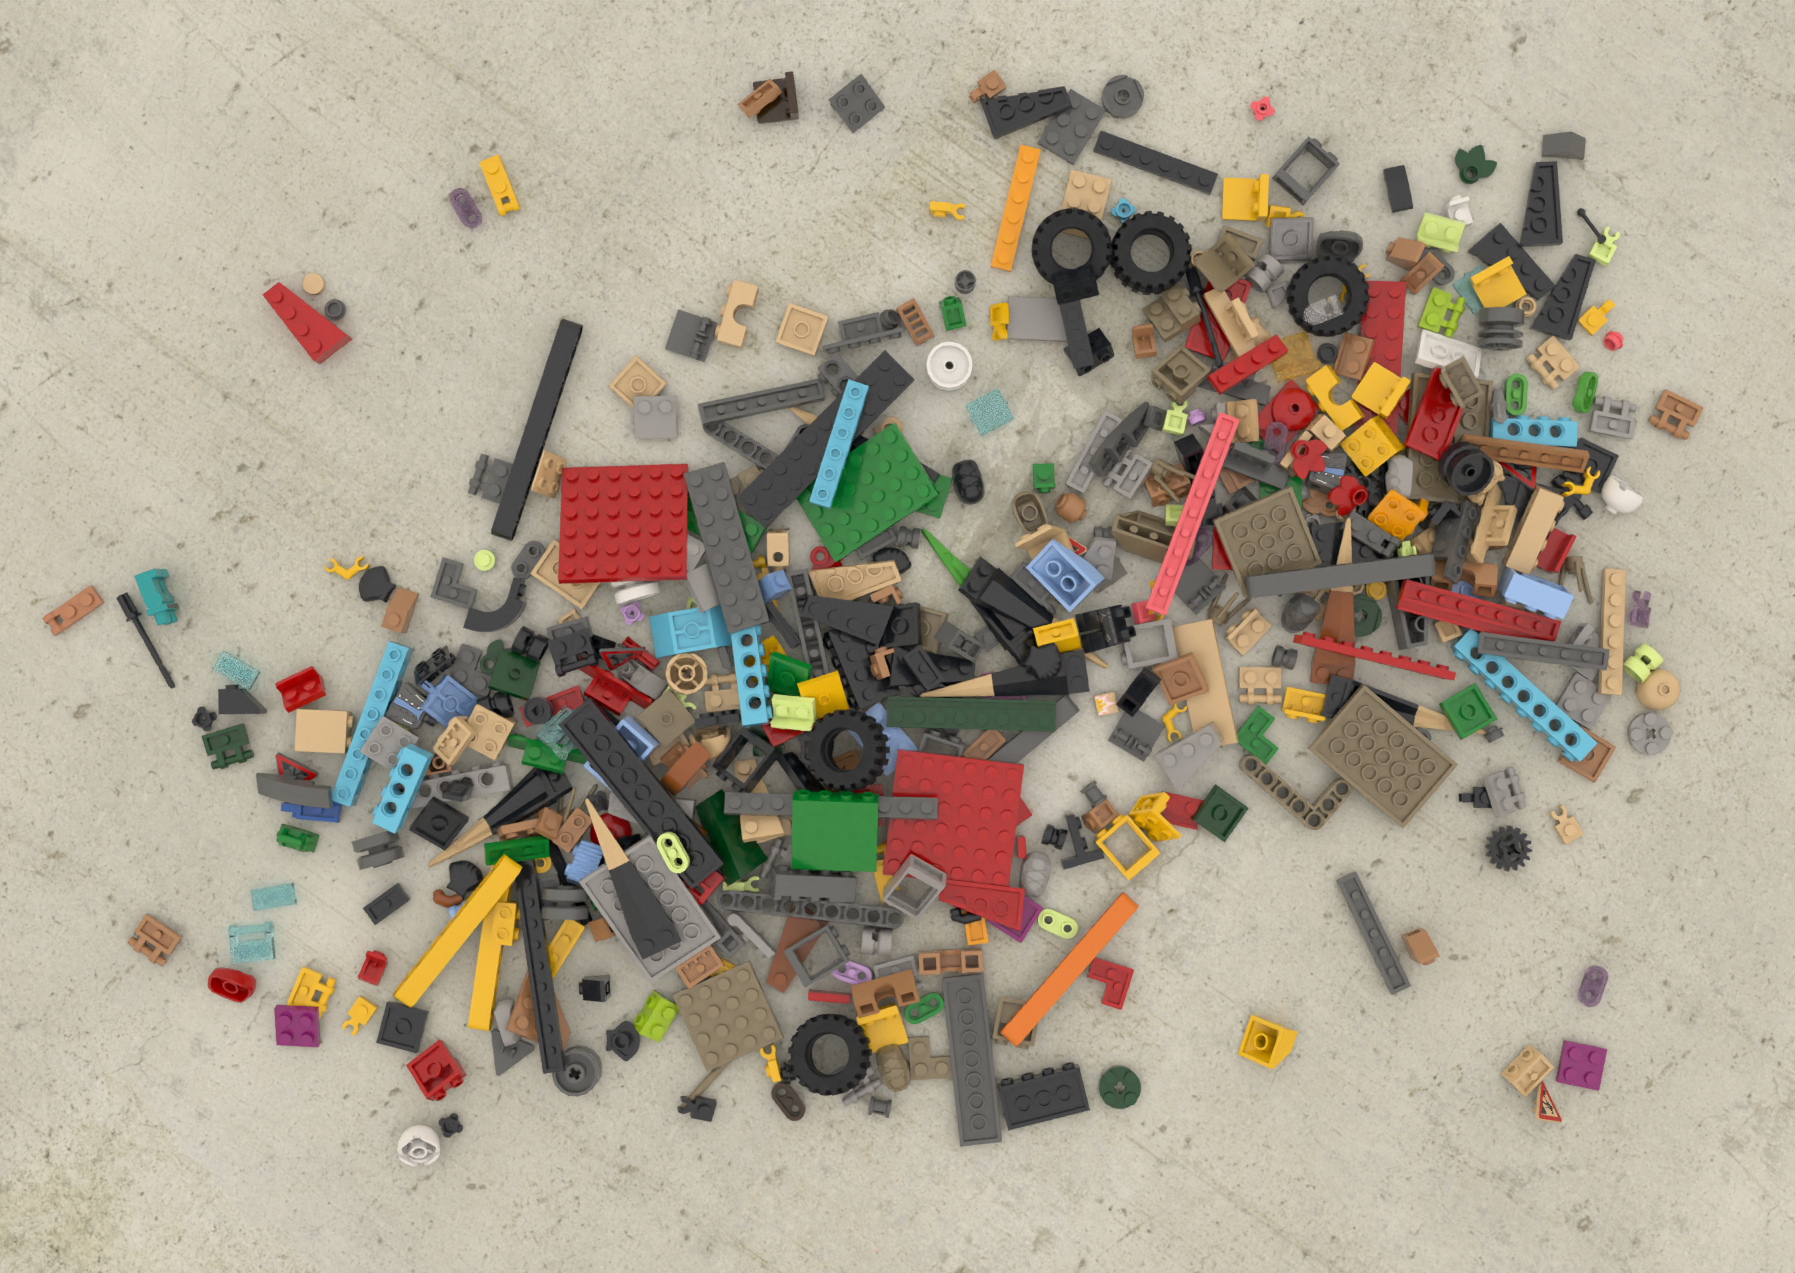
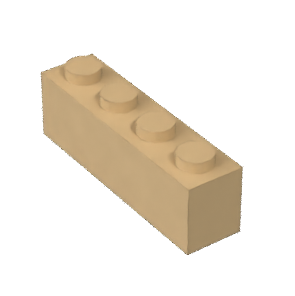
[1502,485,1565,575]

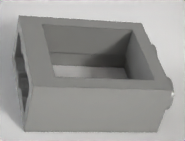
[1119,618,1178,669]
[882,854,947,920]

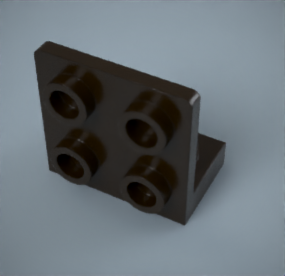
[753,71,799,124]

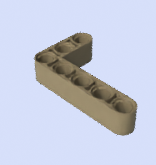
[1239,755,1352,830]

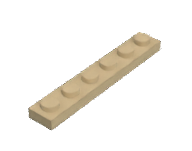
[1598,568,1626,696]

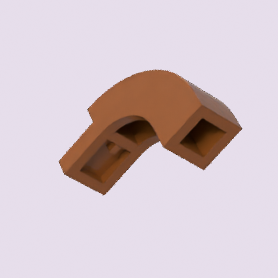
[660,741,712,797]

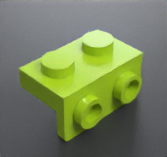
[633,990,679,1043]

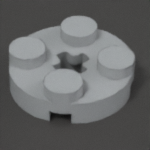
[1627,713,1673,755]

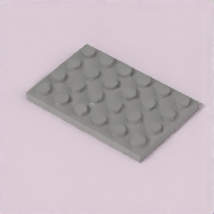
[579,834,721,983]

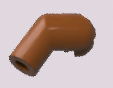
[433,889,465,908]

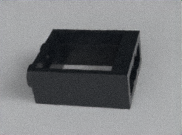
[712,726,780,793]

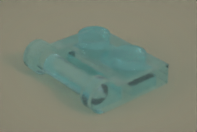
[536,705,575,761]
[228,921,276,964]

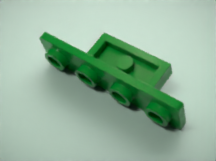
[507,734,587,774]

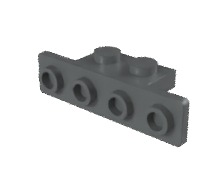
[822,312,905,354]
[1197,361,1271,406]
[1222,441,1290,490]
[1431,500,1477,584]

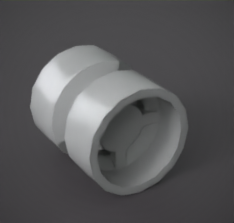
[1244,253,1284,293]
[861,927,893,957]

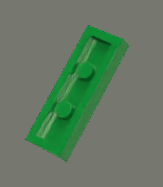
[484,836,549,866]

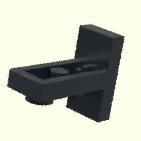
[1060,813,1104,870]

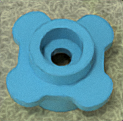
[1111,198,1136,223]

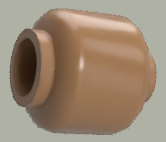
[1055,492,1087,523]

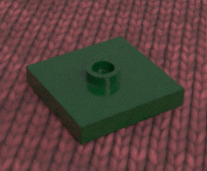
[488,649,541,701]
[1191,784,1249,842]

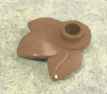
[1302,488,1338,517]

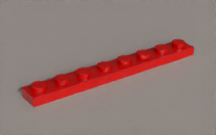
[1293,632,1456,680]

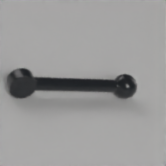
[1577,208,1606,244]

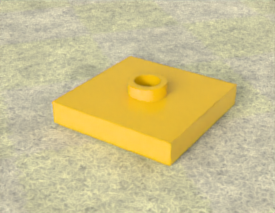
[797,671,849,719]

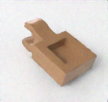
[969,70,1007,103]

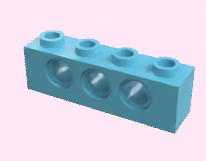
[1489,415,1578,448]
[372,744,434,834]

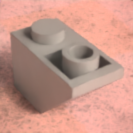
[618,659,667,700]

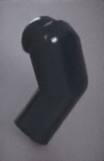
[950,908,982,924]

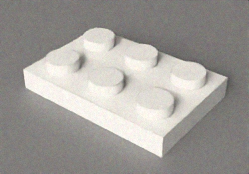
[1415,329,1482,379]

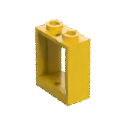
[1094,813,1160,881]

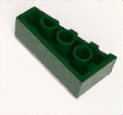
[695,789,768,887]

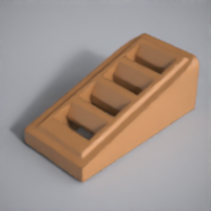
[896,298,935,346]

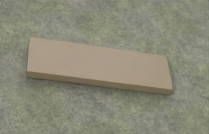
[1172,619,1239,746]

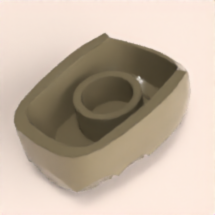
[1012,491,1048,535]
[876,1044,910,1092]

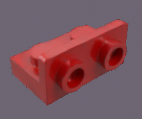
[275,666,326,713]

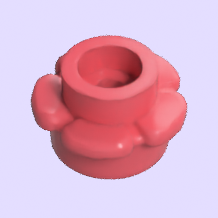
[1603,331,1623,351]

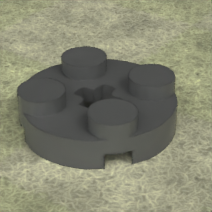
[1102,75,1144,118]

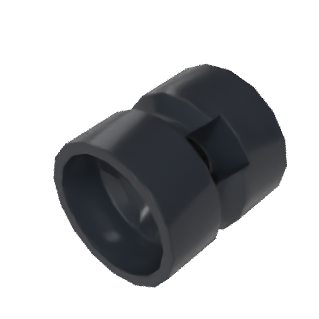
[511,626,550,663]
[477,692,515,718]
[523,697,555,725]

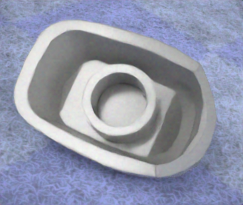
[1385,455,1413,499]
[1019,851,1051,897]
[494,999,521,1047]

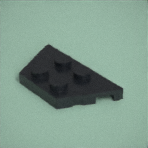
[1501,475,1582,526]

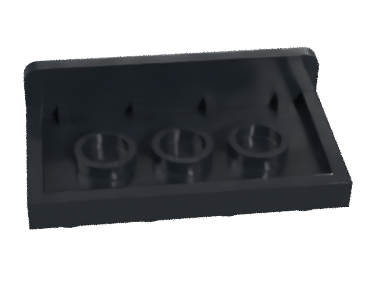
[823,628,901,711]
[997,1062,1090,1131]

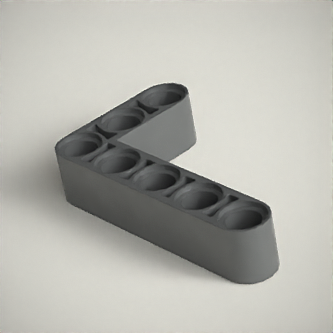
[703,422,809,470]

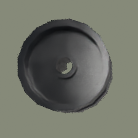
[1438,441,1495,496]

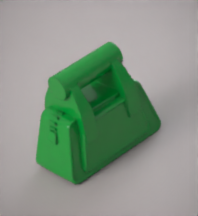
[276,824,319,853]

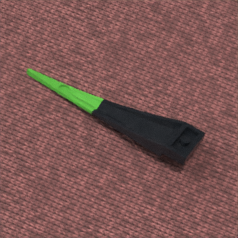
[921,528,1038,666]

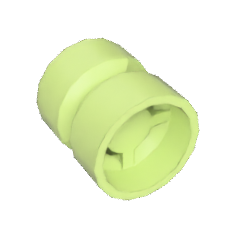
[1623,643,1663,683]

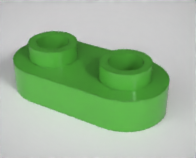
[1572,371,1598,413]
[1504,373,1528,416]

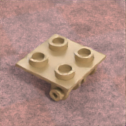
[531,450,567,499]

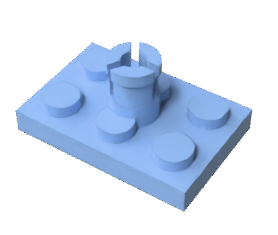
[848,702,919,776]

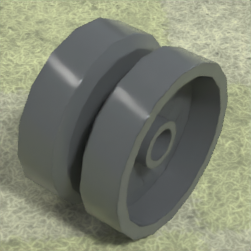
[352,831,405,870]
[541,885,589,920]
[552,1045,602,1097]

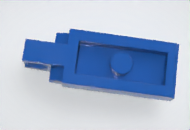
[281,801,342,823]

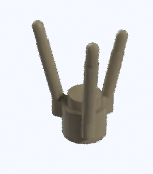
[1151,458,1195,503]
[1558,556,1593,604]
[1207,573,1252,627]
[557,784,598,826]

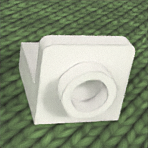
[1444,195,1473,226]

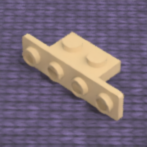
[1203,288,1259,357]
[1471,483,1517,563]

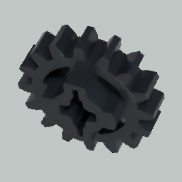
[1484,825,1532,872]

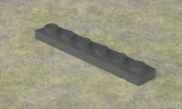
[698,378,825,426]
[1477,632,1610,671]
[1336,871,1411,995]

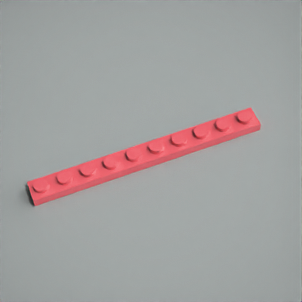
[1145,412,1240,616]

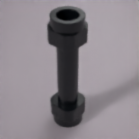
[1550,474,1593,520]

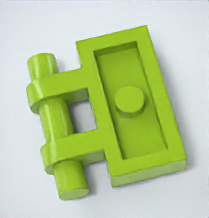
[1417,287,1466,338]

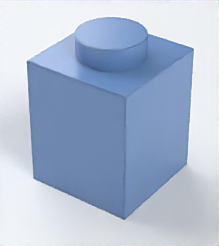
[759,570,792,603]

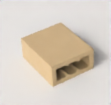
[294,709,355,754]

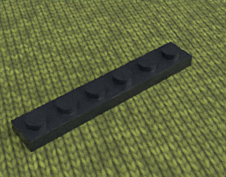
[1093,131,1218,195]

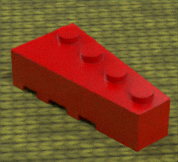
[262,282,352,364]

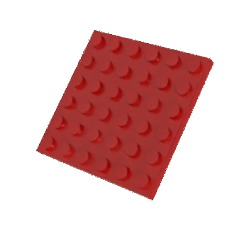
[558,464,688,584]
[883,749,1024,887]

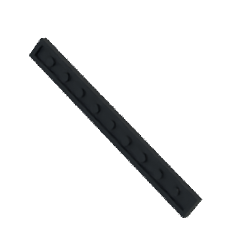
[515,859,566,1074]

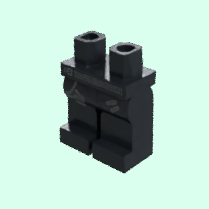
[1075,604,1136,654]

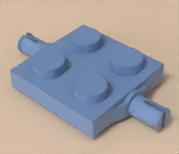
[420,674,478,728]

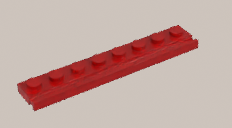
[1395,579,1561,642]

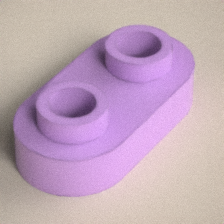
[832,958,872,985]

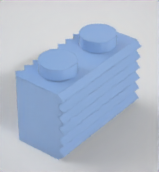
[564,839,604,887]

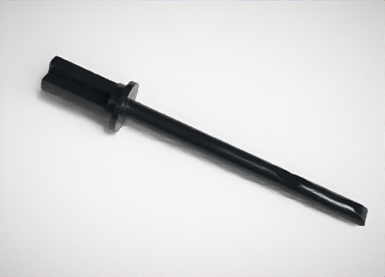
[1185,267,1223,368]
[116,592,175,689]

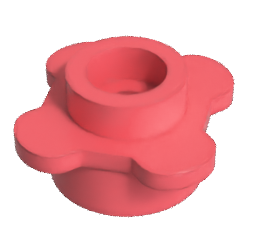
[1250,96,1275,121]

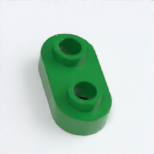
[904,992,944,1024]

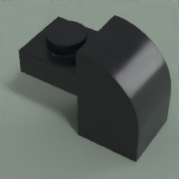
[1116,667,1162,717]

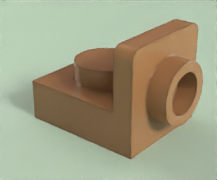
[870,584,903,605]
[1081,798,1119,833]

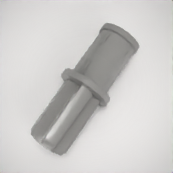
[1490,389,1508,424]

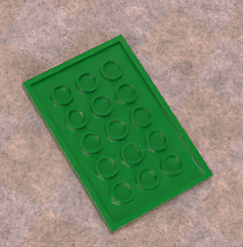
[796,423,940,562]

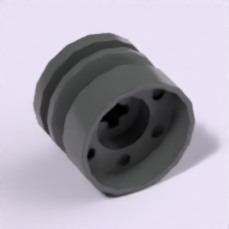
[1477,307,1525,351]

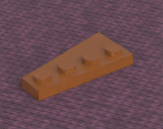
[766,903,829,993]

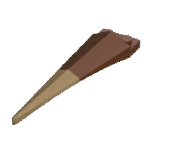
[1310,517,1356,684]

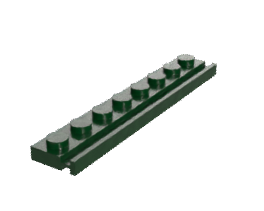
[886,696,1056,732]

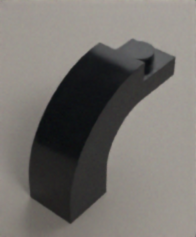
[463,577,527,632]

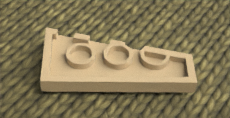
[808,560,902,600]
[734,758,786,843]

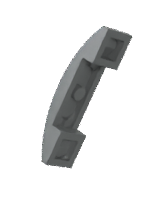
[701,900,746,958]

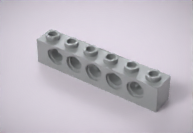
[381,761,513,811]

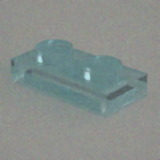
[212,651,261,690]
[250,883,297,911]

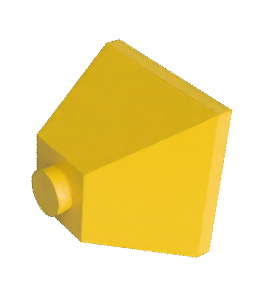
[1238,1015,1298,1069]

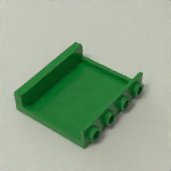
[792,789,879,872]

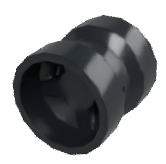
[1041,824,1068,850]

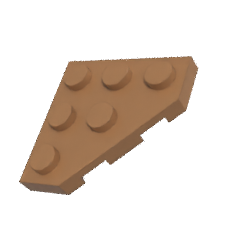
[505,970,571,1052]

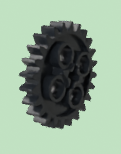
[1344,460,1388,518]

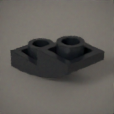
[1383,165,1413,213]

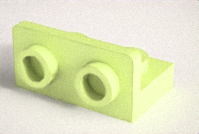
[1416,212,1465,253]
[770,694,817,731]

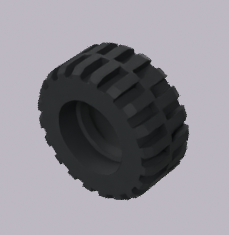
[1032,208,1112,285]
[1110,211,1192,295]
[1286,255,1370,337]
[805,710,890,791]
[788,1014,872,1096]

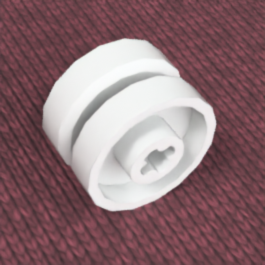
[926,342,973,392]
[610,581,661,605]

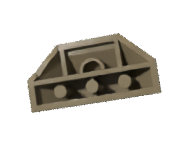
[1111,510,1196,563]

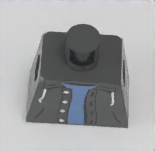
[1305,453,1347,495]
[384,682,437,729]

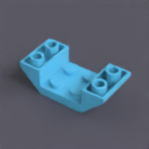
[649,605,732,658]

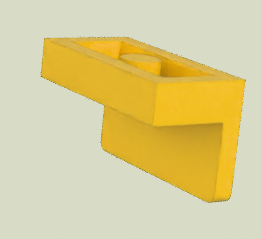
[1033,618,1081,653]

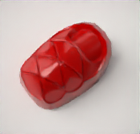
[208,967,256,1003]

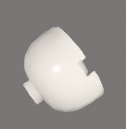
[1601,475,1646,514]
[397,1125,440,1166]

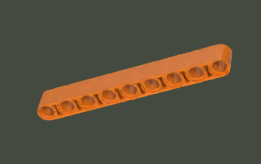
[1000,892,1139,1047]

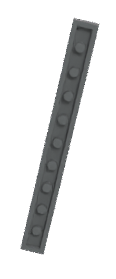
[724,792,938,820]

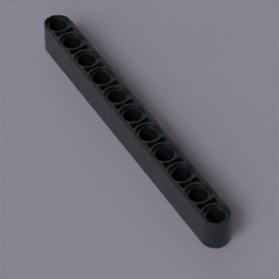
[491,319,583,541]

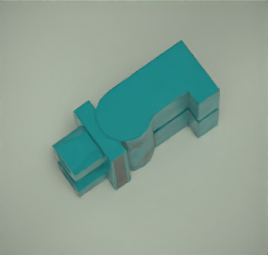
[134,569,180,626]

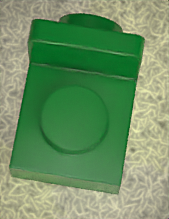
[939,296,966,331]
[1033,463,1055,493]

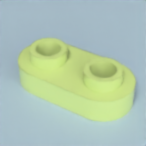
[657,832,690,873]
[1037,908,1078,939]

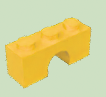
[1306,365,1365,432]

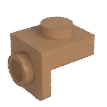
[1132,324,1157,359]
[869,646,895,680]
[534,807,563,840]

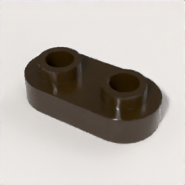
[771,1082,805,1121]

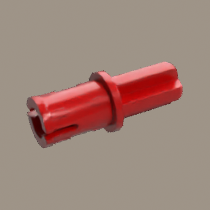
[622,636,660,670]

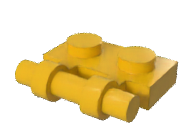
[286,966,336,1019]

